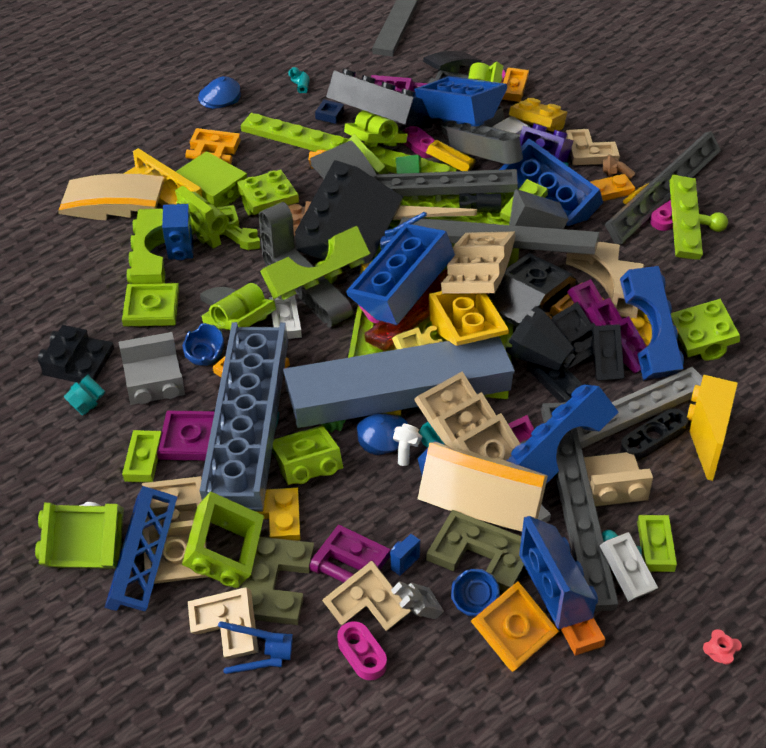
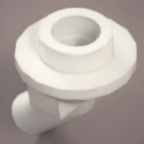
[393,424,422,466]

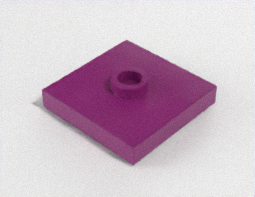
[157,411,215,461]

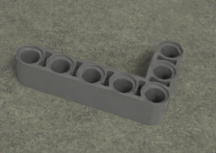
[446,106,523,164]
[259,202,353,328]

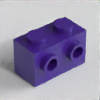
[519,123,574,163]

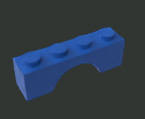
[620,266,684,380]
[507,385,619,484]

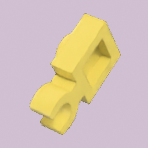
[392,326,443,349]

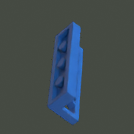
[104,486,177,612]

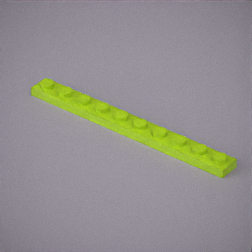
[241,113,457,174]

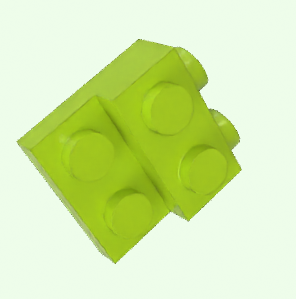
[272,425,343,485]

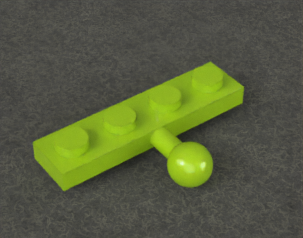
[669,175,728,260]

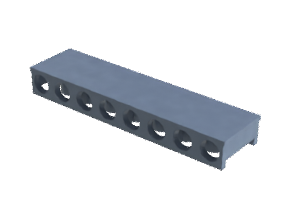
[200,322,289,511]
[283,336,515,428]

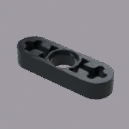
[620,409,688,461]

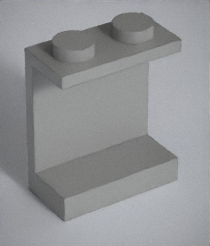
[119,332,185,405]

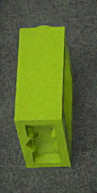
[182,491,264,588]

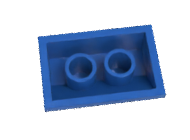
[519,516,598,629]

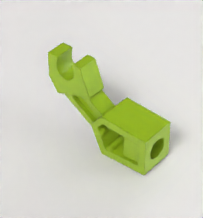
[217,205,260,250]

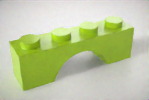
[127,209,166,284]
[260,226,370,300]

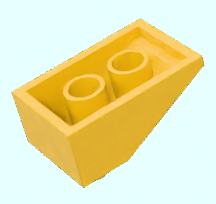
[429,291,509,346]
[687,375,738,481]

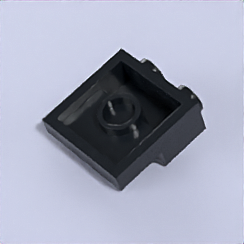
[38,325,114,383]

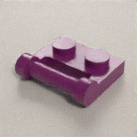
[309,524,390,583]

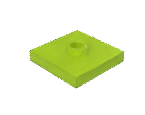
[122,283,179,326]

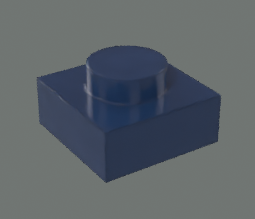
[315,100,344,124]

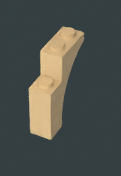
[566,242,644,318]

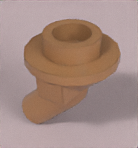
[603,154,635,180]

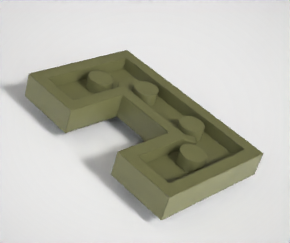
[426,510,525,592]
[241,537,314,625]

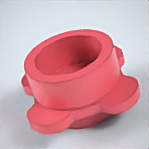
[703,629,742,664]

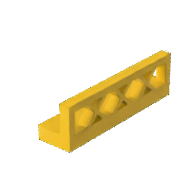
[123,148,202,205]

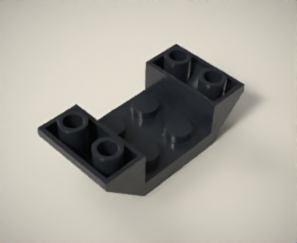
[488,253,579,328]

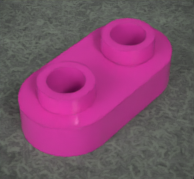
[402,126,435,158]
[650,200,673,231]
[337,621,387,680]

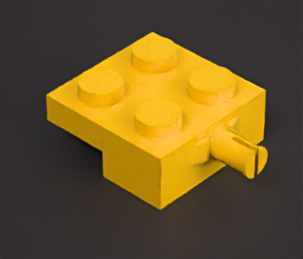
[509,98,567,132]

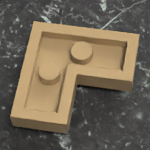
[566,129,620,165]
[322,561,411,631]
[188,587,259,659]

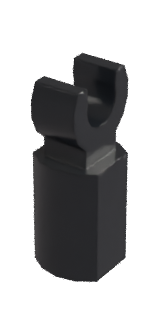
[459,193,501,212]

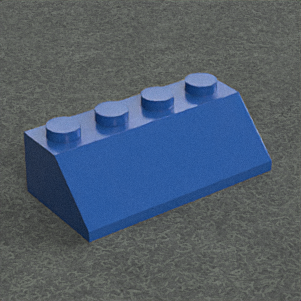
[415,76,507,126]
[499,139,603,226]
[346,223,455,325]

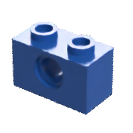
[162,204,194,260]

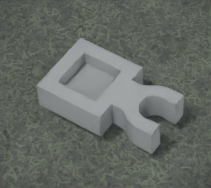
[391,581,444,619]

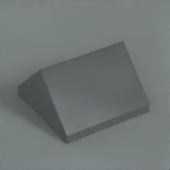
[509,189,569,229]

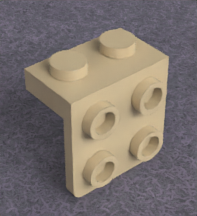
[584,452,653,506]

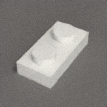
[269,295,302,339]
[599,532,658,602]

